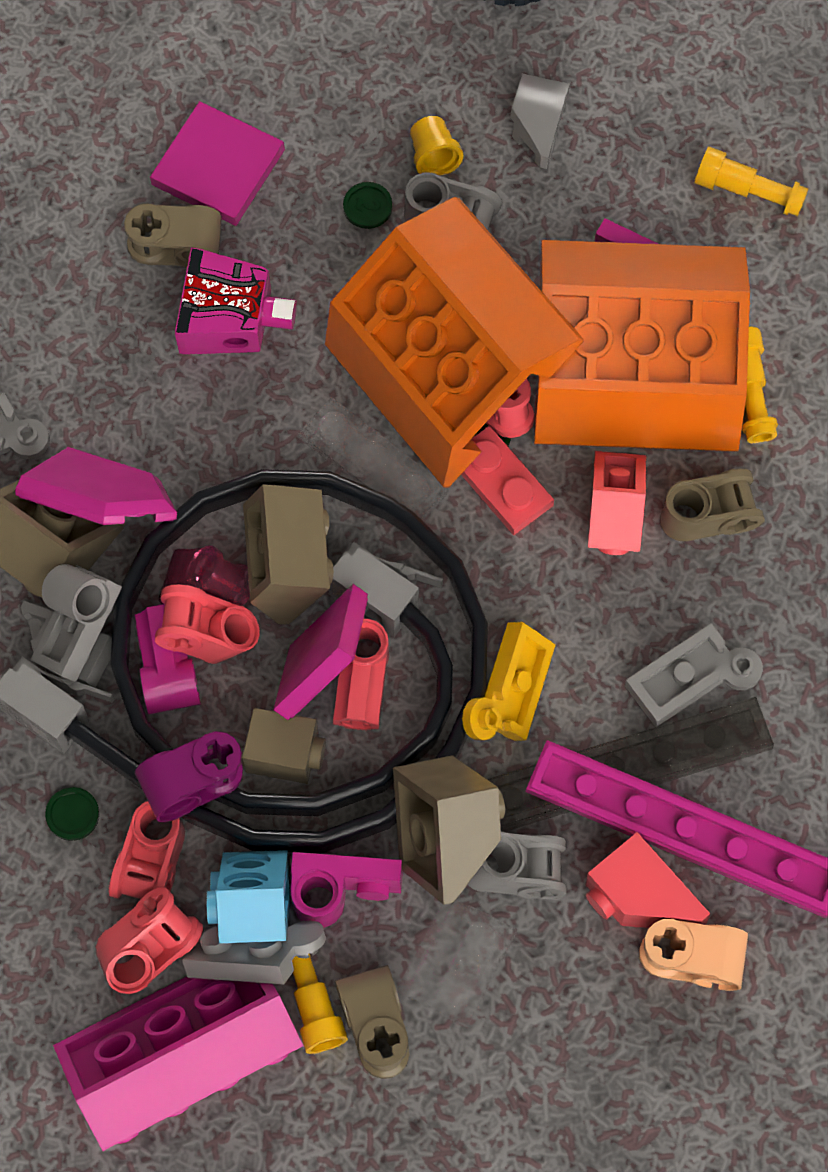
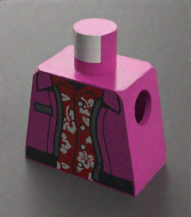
[175,247,297,354]

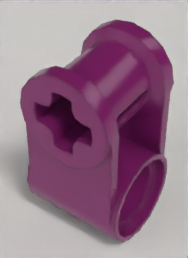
[135,731,243,822]

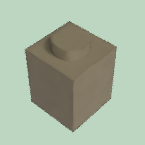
[242,708,326,784]

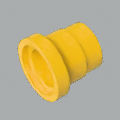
[410,116,463,176]

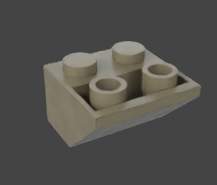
[243,484,334,625]

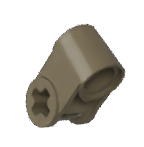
[124,203,222,268]
[660,469,765,541]
[335,965,409,1079]

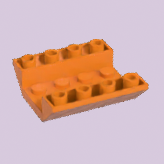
[325,197,585,488]
[534,240,750,452]

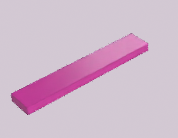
[525,740,828,918]

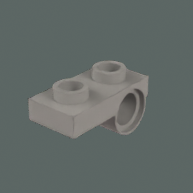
[30,564,122,682]

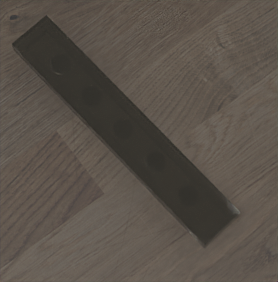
[487,697,774,832]

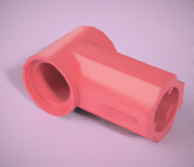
[333,618,389,731]

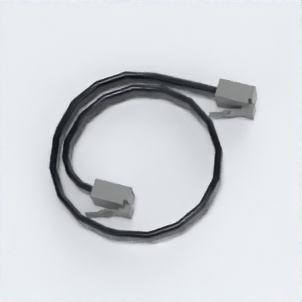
[0,469,488,853]

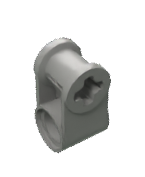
[404,172,502,230]
[467,832,567,899]

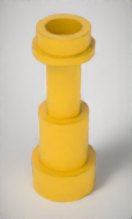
[694,146,809,216]
[742,327,778,443]
[292,953,348,1054]

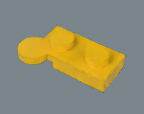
[462,622,556,741]

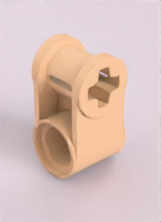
[639,919,748,991]

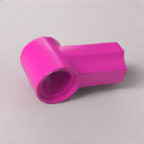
[135,604,201,715]

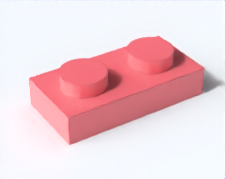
[461,426,554,535]

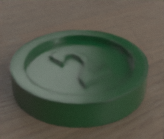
[343,182,392,229]
[45,787,99,841]

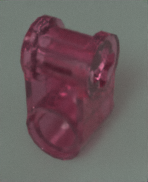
[158,545,250,606]

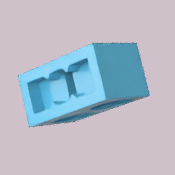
[207,850,290,943]

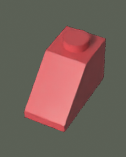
[588,451,646,555]
[586,832,710,928]

